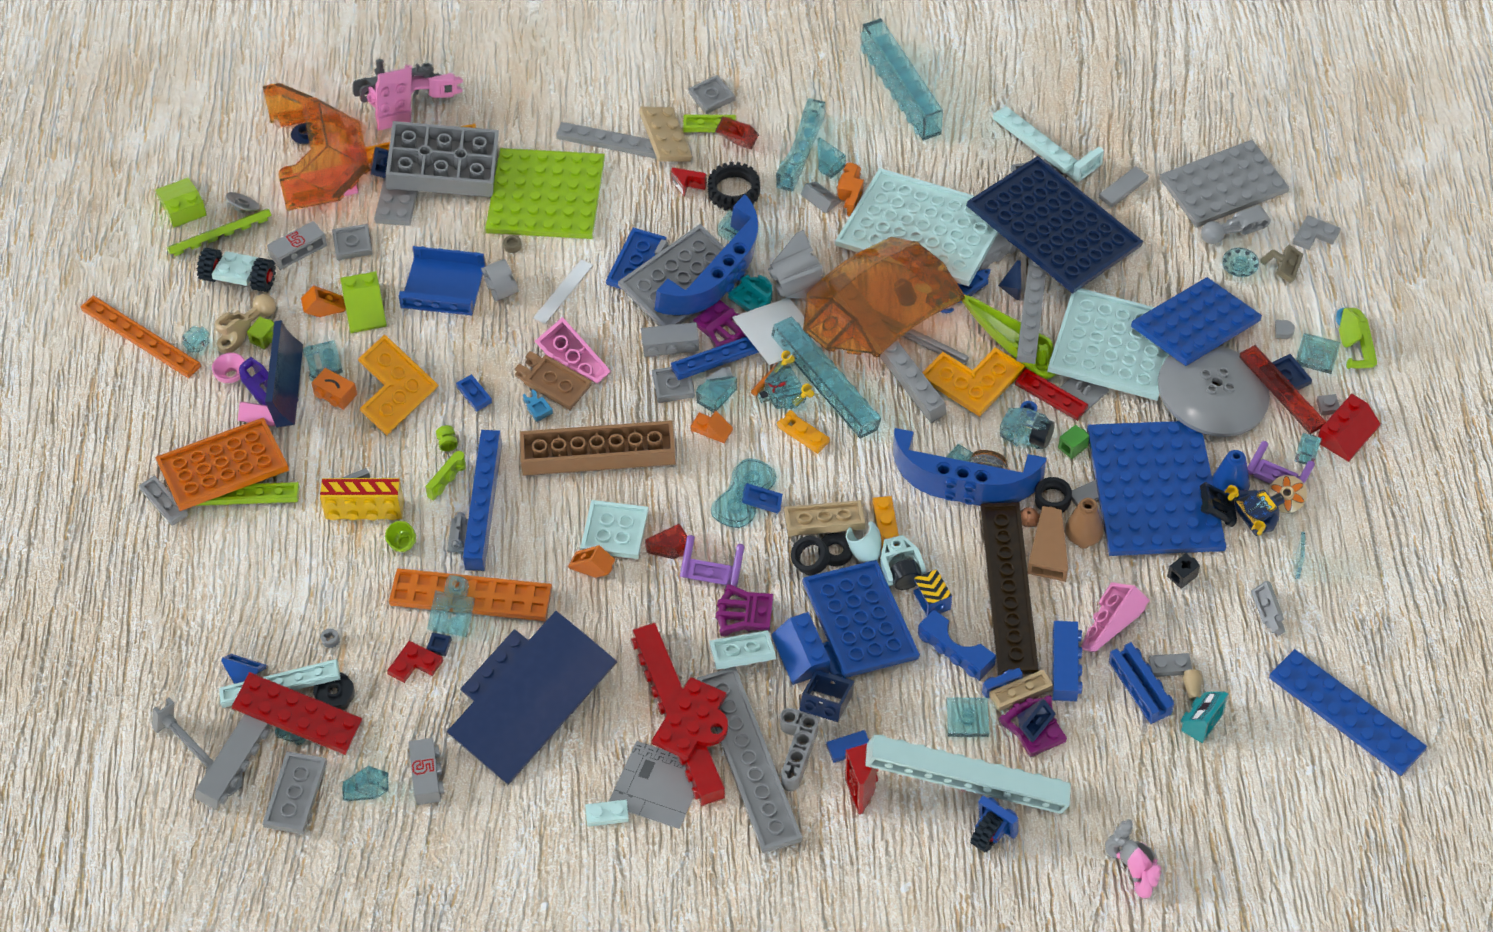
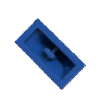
[221,654,267,684]

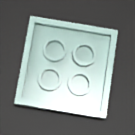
[580,500,649,559]

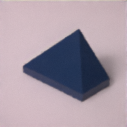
[368,147,389,178]
[998,260,1021,300]
[1018,699,1056,742]

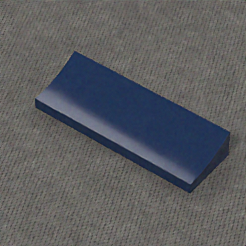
[265,320,303,428]

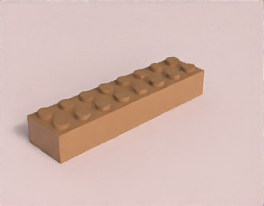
[520,420,676,476]

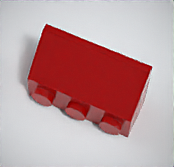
[1317,393,1381,462]
[845,744,879,815]

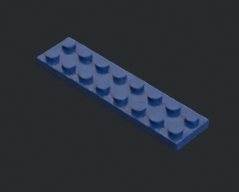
[1269,649,1427,776]

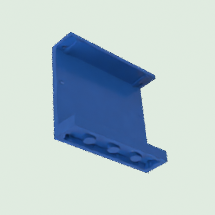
[398,246,486,316]

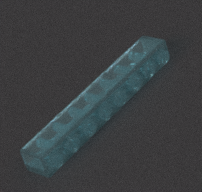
[771,316,881,439]

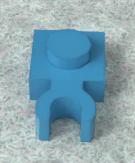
[523,390,553,422]

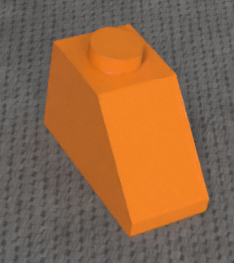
[301,285,346,317]
[568,545,616,578]

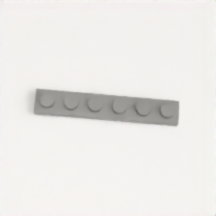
[556,122,657,159]

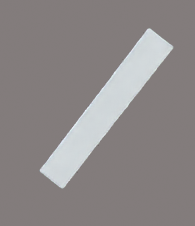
[533,260,593,324]

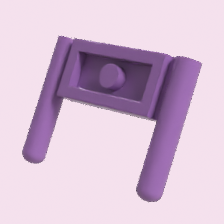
[1248,441,1315,492]
[679,535,745,587]

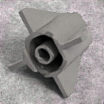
[768,230,832,300]

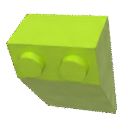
[155,178,207,228]
[340,271,387,333]

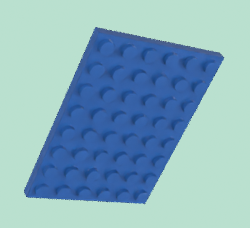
[1086,421,1226,556]

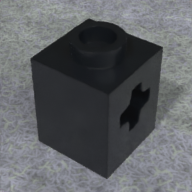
[1167,553,1200,589]

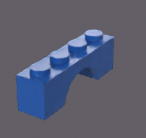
[918,610,996,681]

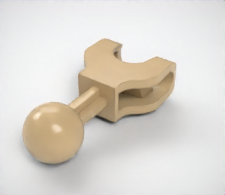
[215,294,276,354]

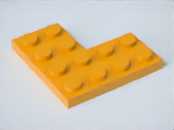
[358,334,439,436]
[922,347,1025,417]

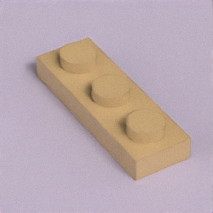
[989,669,1053,712]

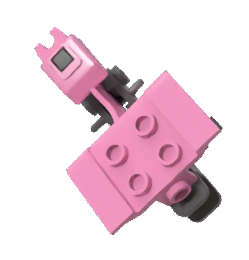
[353,59,463,131]

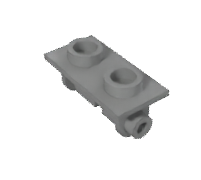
[447,512,468,552]

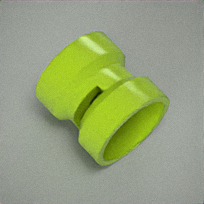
[436,425,458,452]

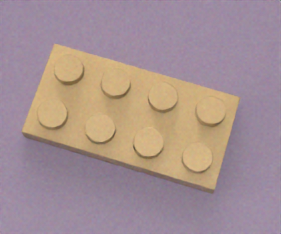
[639,106,692,162]
[784,500,866,536]

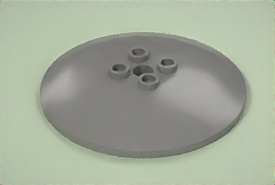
[1158,346,1270,437]

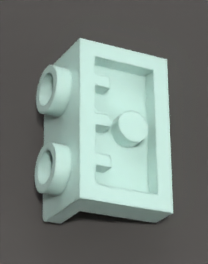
[1066,147,1104,182]

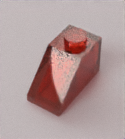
[715,116,759,150]
[645,524,687,559]

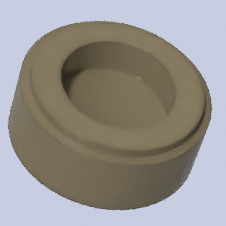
[503,235,522,253]

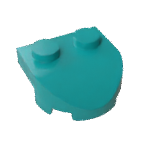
[728,275,772,312]

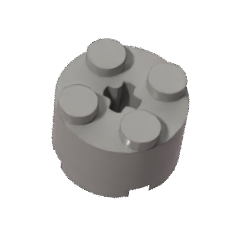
[481,259,519,302]

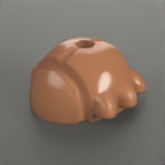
[1021,507,1040,527]

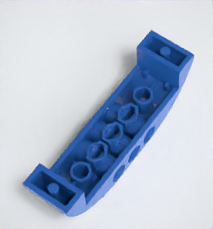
[654,195,758,315]
[893,428,1047,506]

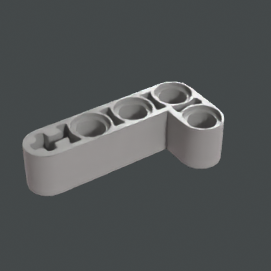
[780,708,818,791]

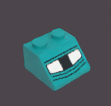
[1181,692,1228,743]

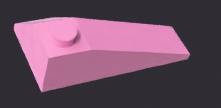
[535,317,611,384]
[1081,582,1150,652]

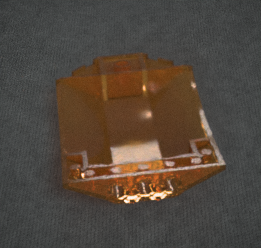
[803,237,965,357]

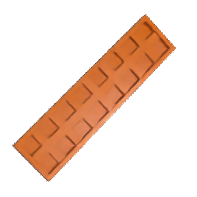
[389,568,552,621]

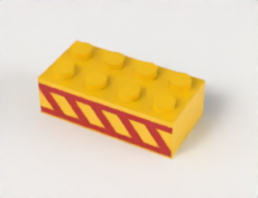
[320,478,404,520]

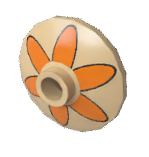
[1268,475,1307,513]

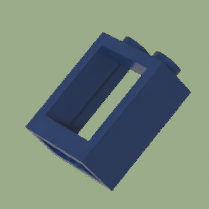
[799,669,855,722]

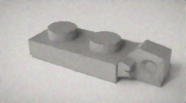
[1251,581,1285,636]

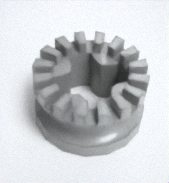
[320,628,340,648]

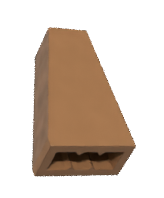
[1027,506,1068,582]

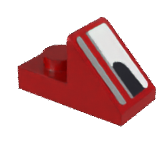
[671,167,707,197]

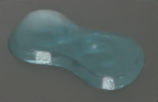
[711,458,776,528]

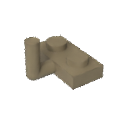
[1260,244,1304,283]

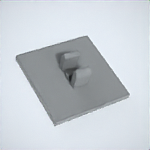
[1060,378,1109,413]

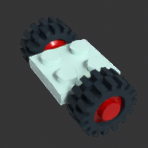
[197,247,276,292]

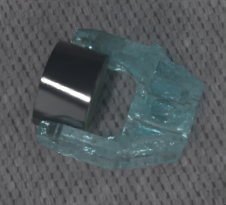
[1000,408,1055,449]

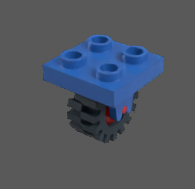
[970,795,1019,853]

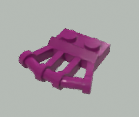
[693,300,747,348]
[715,584,774,637]
[999,695,1067,758]

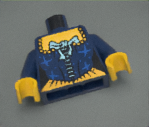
[1224,485,1285,536]

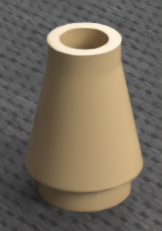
[1182,669,1202,701]

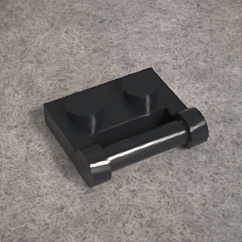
[1200,482,1237,527]

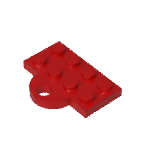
[652,677,728,760]

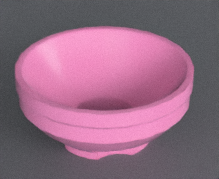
[212,353,245,383]

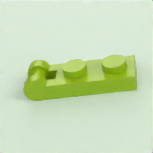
[425,451,466,501]

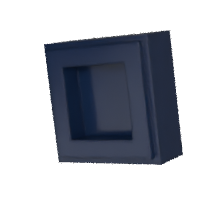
[426,632,452,656]

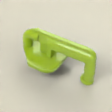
[1339,308,1377,369]

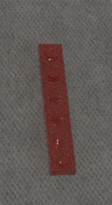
[1240,345,1326,434]

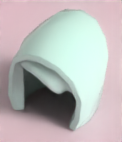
[846,521,882,563]

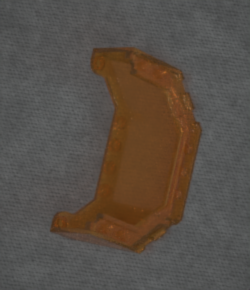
[262,83,370,211]

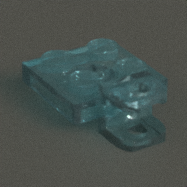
[427,575,475,637]

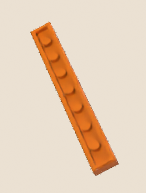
[81,295,201,379]

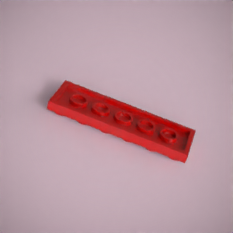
[232,672,362,755]

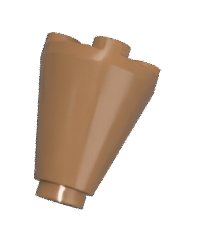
[1064,498,1104,549]

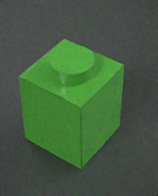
[1058,424,1089,459]

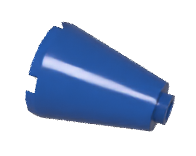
[1212,450,1250,494]

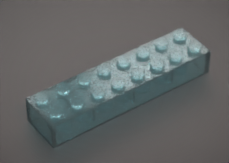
[860,18,943,141]

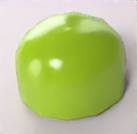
[385,521,416,553]

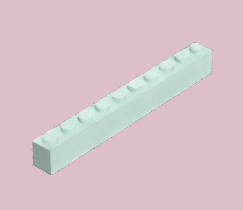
[865,734,1071,814]

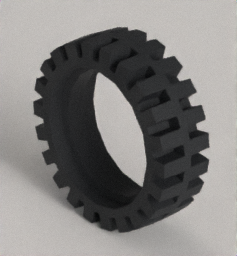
[708,162,760,212]

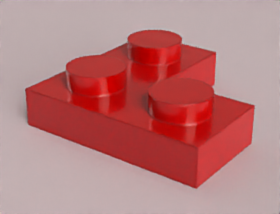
[387,641,443,683]

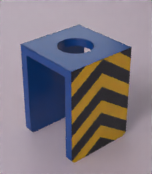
[913,570,952,616]

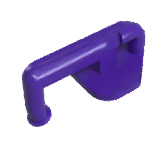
[239,357,299,405]

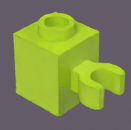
[247,316,274,350]

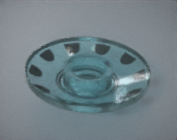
[1222,248,1259,277]

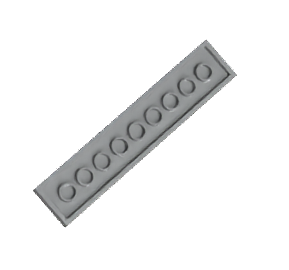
[697,667,802,854]

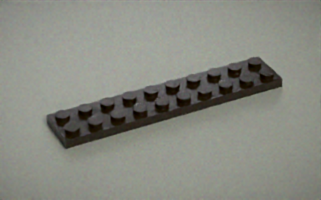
[980,502,1039,675]

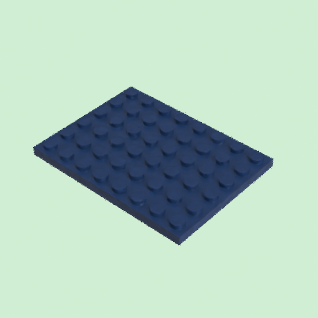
[966,156,1144,294]

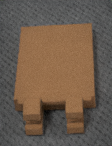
[515,351,592,411]

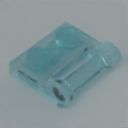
[303,340,343,381]

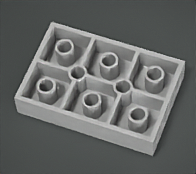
[386,121,499,197]

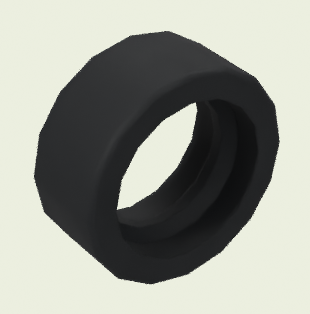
[1035,477,1072,513]
[790,536,830,575]

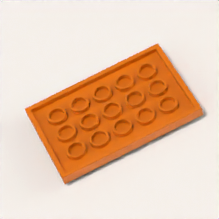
[155,417,289,511]

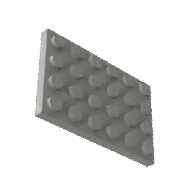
[1160,140,1290,228]
[618,224,749,326]

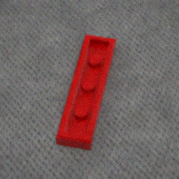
[1015,368,1088,421]

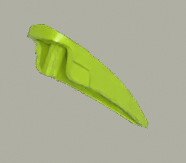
[961,295,1057,379]

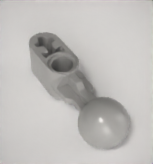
[1201,205,1271,244]

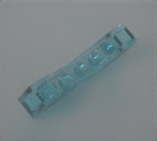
[776,98,825,192]

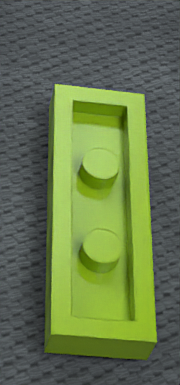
[683,115,736,132]

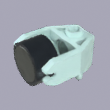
[880,535,926,590]

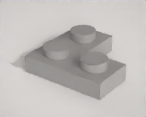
[1292,215,1341,250]

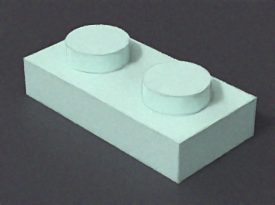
[585,800,629,827]

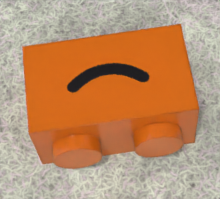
[311,368,357,410]

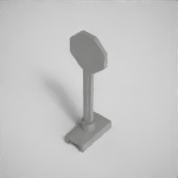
[152,697,243,796]

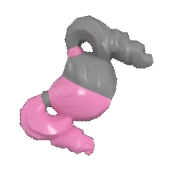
[1105,819,1162,899]

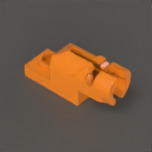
[837,163,864,216]

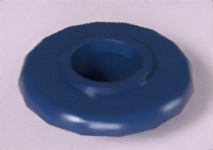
[291,123,318,144]

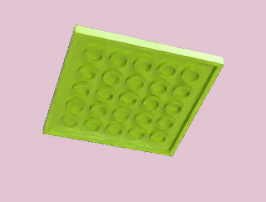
[485,148,605,239]

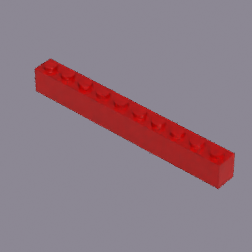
[630,623,725,806]

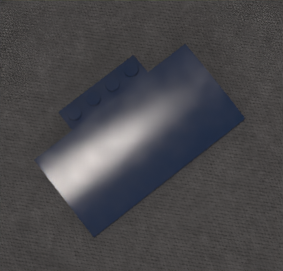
[447,611,617,785]

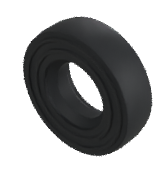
[818,533,853,566]

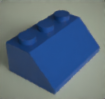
[771,612,830,685]

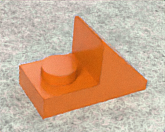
[690,411,733,444]

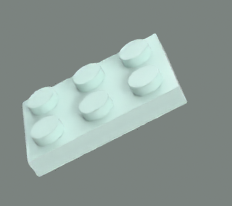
[709,630,776,670]

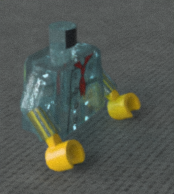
[758,350,814,409]

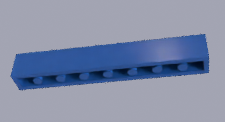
[463,430,502,571]

